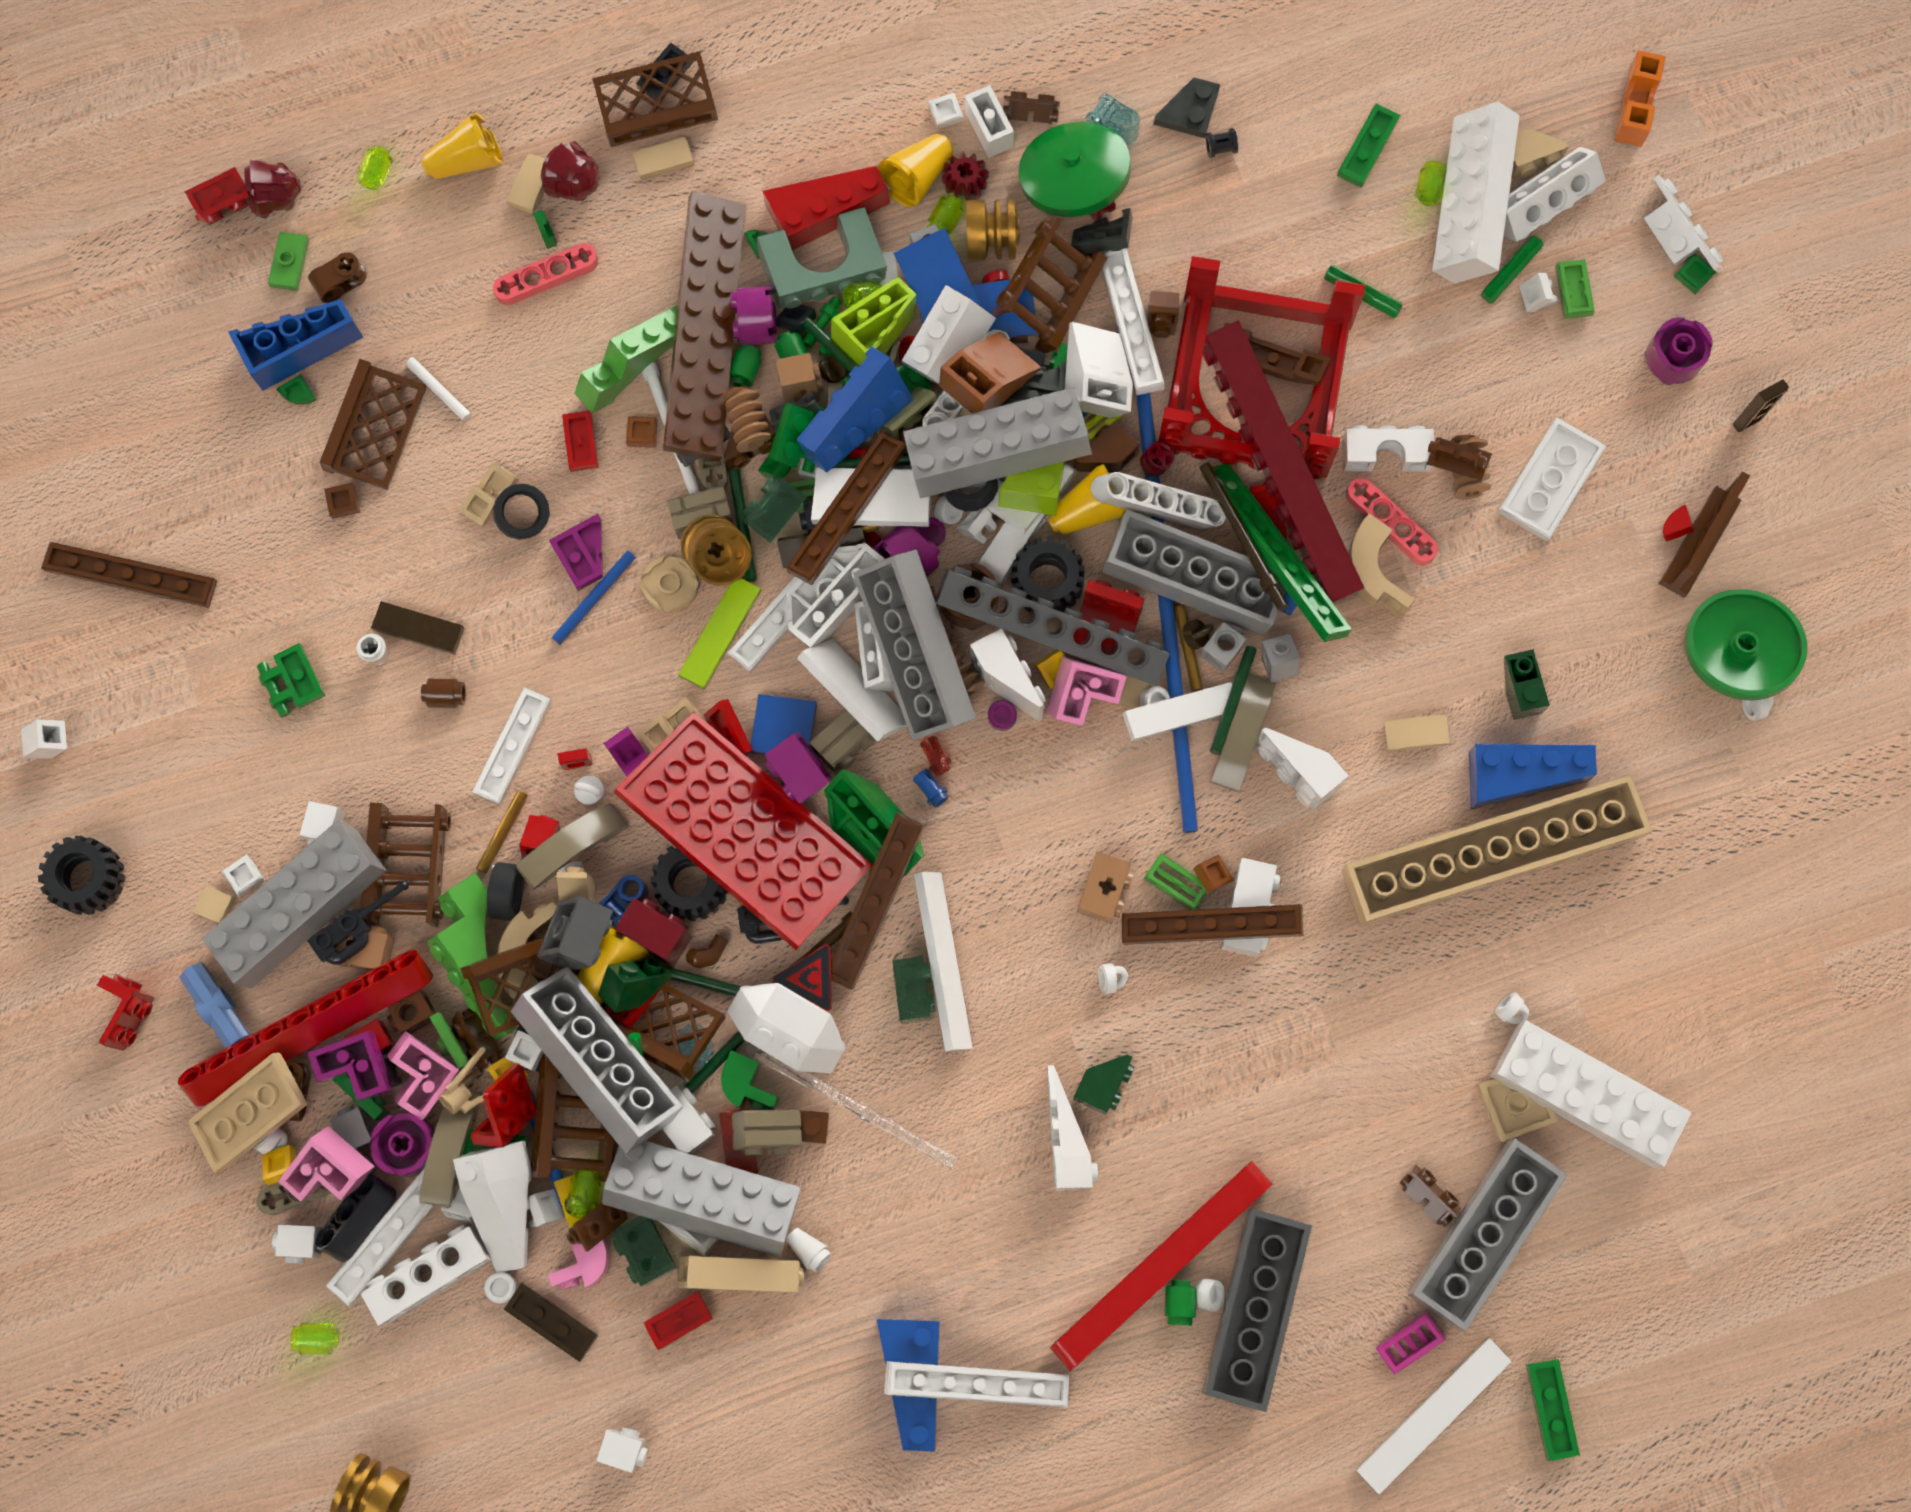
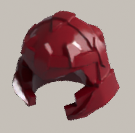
[540,141,599,201]
[244,160,302,219]

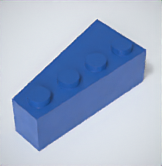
[228,299,363,391]
[797,346,913,473]
[1469,744,1597,810]
[877,1319,940,1452]

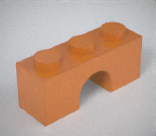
[1614,50,1666,147]

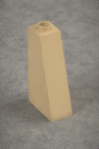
[677,1256,804,1293]

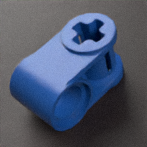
[599,875,649,932]

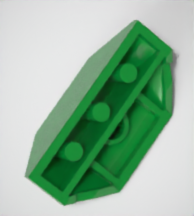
[824,769,924,877]

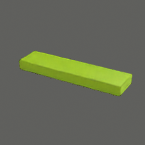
[678,578,761,690]

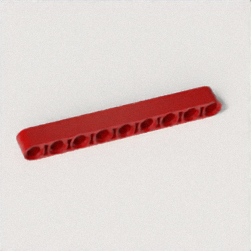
[177,950,433,1107]
[1049,1161,1273,1372]

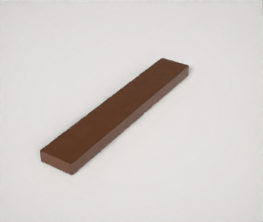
[786,432,907,585]
[41,542,217,608]
[831,813,926,990]
[1122,904,1304,945]

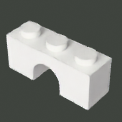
[1343,425,1434,472]

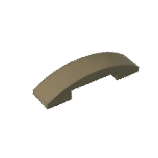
[1211,674,1276,792]
[515,804,628,890]
[419,1090,483,1208]

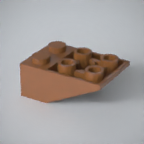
[939,332,1041,414]

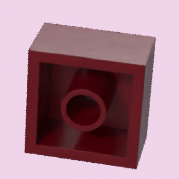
[614,898,692,968]

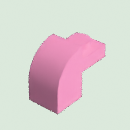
[548,1237,611,1290]

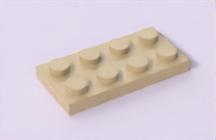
[187,1053,308,1173]

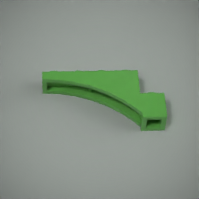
[574,305,678,414]
[427,873,516,1041]

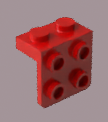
[184,167,249,225]
[1073,580,1145,653]
[96,974,155,1051]
[470,1063,536,1148]

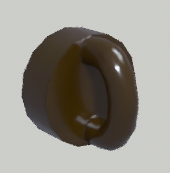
[819,354,848,383]
[1182,619,1214,650]

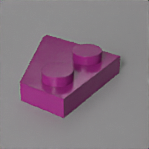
[549,514,603,591]

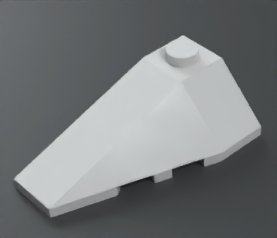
[1047,1065,1098,1191]
[453,1140,532,1272]

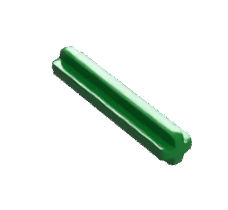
[1481,235,1544,304]
[1324,265,1403,318]

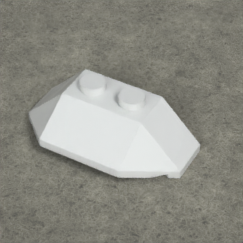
[786,543,885,648]
[727,983,846,1073]

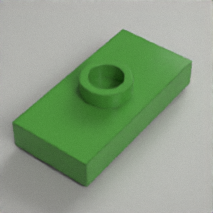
[268,232,309,291]
[1555,259,1595,319]
[429,1012,469,1071]

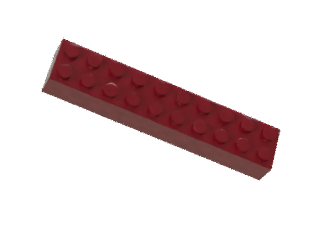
[1201,320,1364,604]

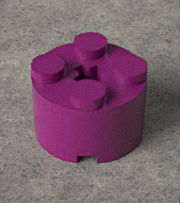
[731,286,777,345]
[1645,317,1713,385]
[873,526,940,578]
[371,1113,435,1177]

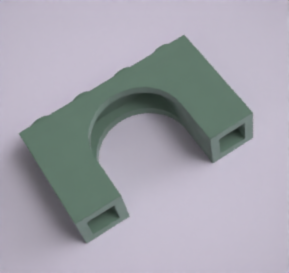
[757,207,887,309]

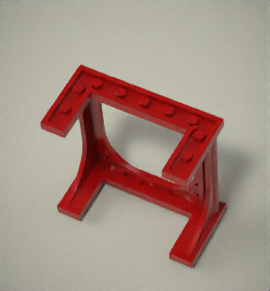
[1158,256,1365,480]

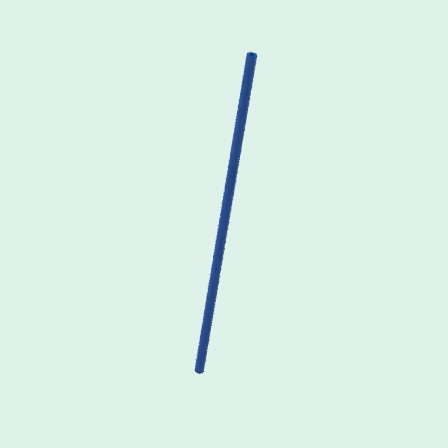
[1136,393,1198,833]

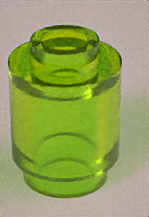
[357,145,393,190]
[1415,161,1447,206]
[927,195,965,235]
[843,281,882,309]
[566,1170,601,1219]
[290,1322,339,1355]

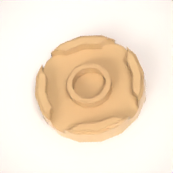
[641,556,699,613]

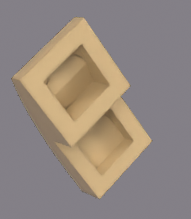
[506,153,546,214]
[459,463,519,526]
[637,698,705,753]
[1384,715,1451,752]

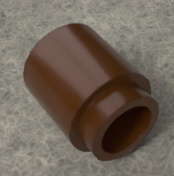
[421,678,466,708]

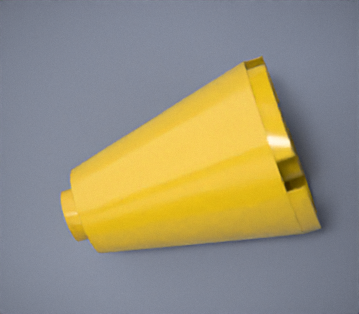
[421,112,503,180]
[878,134,953,208]
[1047,464,1128,535]
[577,927,649,1005]

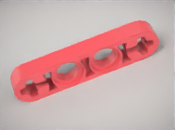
[493,243,598,305]
[1346,478,1438,565]

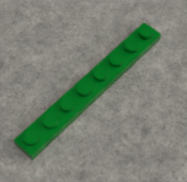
[1202,463,1352,642]

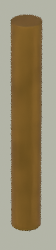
[1174,605,1203,692]
[476,790,528,874]

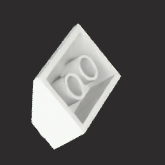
[902,285,996,385]

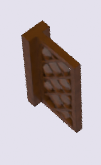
[592,51,718,147]
[320,359,427,490]
[1659,471,1750,598]
[461,936,580,1037]
[600,984,726,1082]

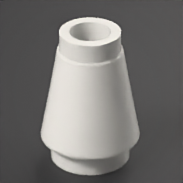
[356,634,388,665]
[786,1228,832,1273]

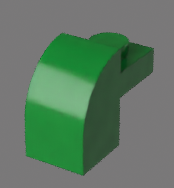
[721,1051,780,1110]

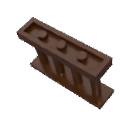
[992,216,1107,354]
[361,802,451,927]
[531,1053,614,1182]

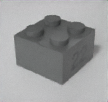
[537,896,613,971]

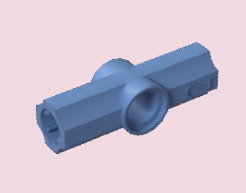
[179,962,251,1048]

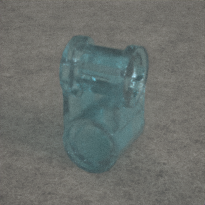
[1085,94,1140,144]

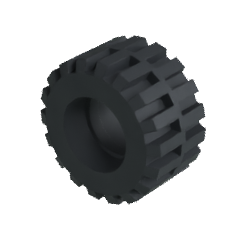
[1011,537,1085,612]
[38,836,125,915]
[651,846,728,921]

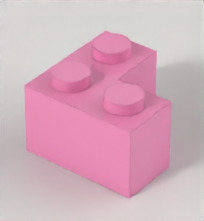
[1046,656,1127,726]
[387,1031,459,1120]
[278,1126,374,1202]

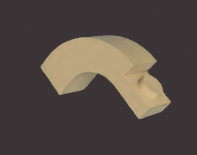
[1349,513,1415,616]
[498,901,557,1000]

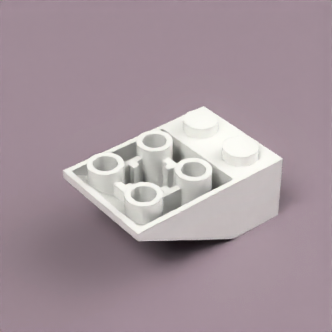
[1064,322,1133,418]
[970,629,1046,722]
[1256,727,1349,810]

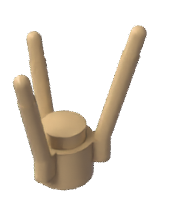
[438,1047,486,1115]

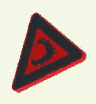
[773,945,832,1011]

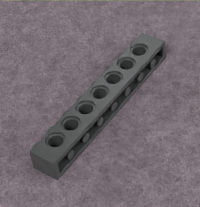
[935,566,1170,686]

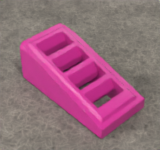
[1376,1310,1446,1375]

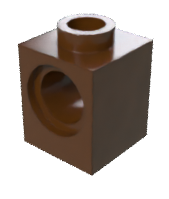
[387,989,436,1034]

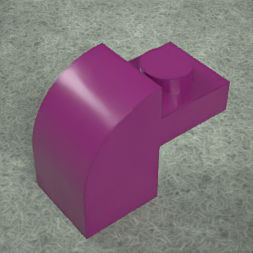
[603,727,648,777]

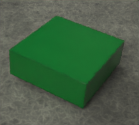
[1674,254,1716,295]

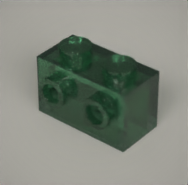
[742,476,806,543]
[892,956,936,1024]
[612,1216,678,1287]

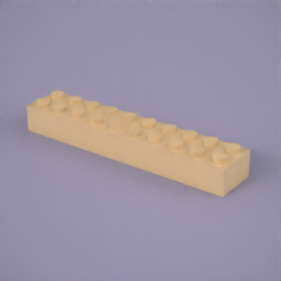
[1341,775,1652,927]

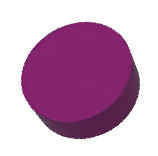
[917,518,946,547]
[988,700,1017,731]

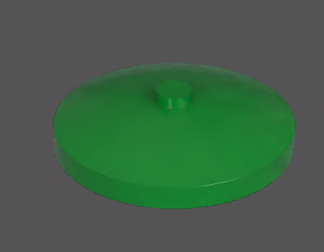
[1018,121,1131,217]
[1684,589,1808,701]

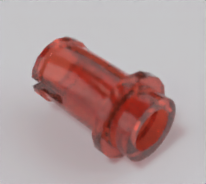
[920,736,951,776]

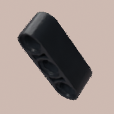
[315,1173,397,1262]

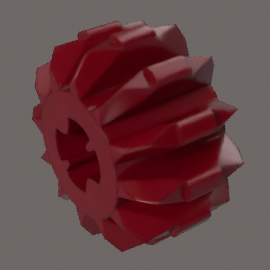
[941,151,989,200]

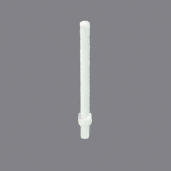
[642,363,700,494]

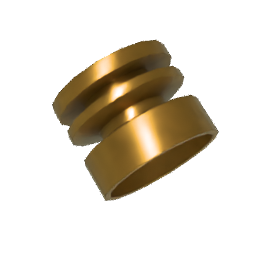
[966,199,1020,261]
[680,514,752,586]
[330,1453,411,1512]

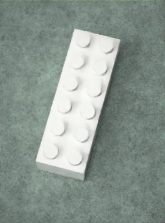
[1432,101,1520,284]
[1490,1020,1692,1169]

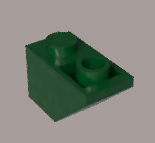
[1504,649,1550,720]
[598,956,673,1013]
[1073,1054,1135,1115]

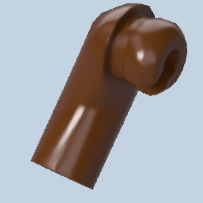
[686,934,729,969]

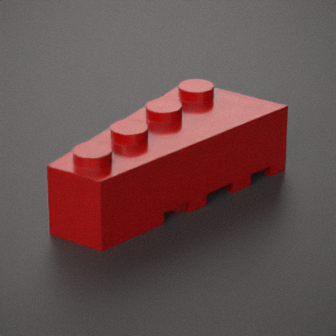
[763,166,890,250]

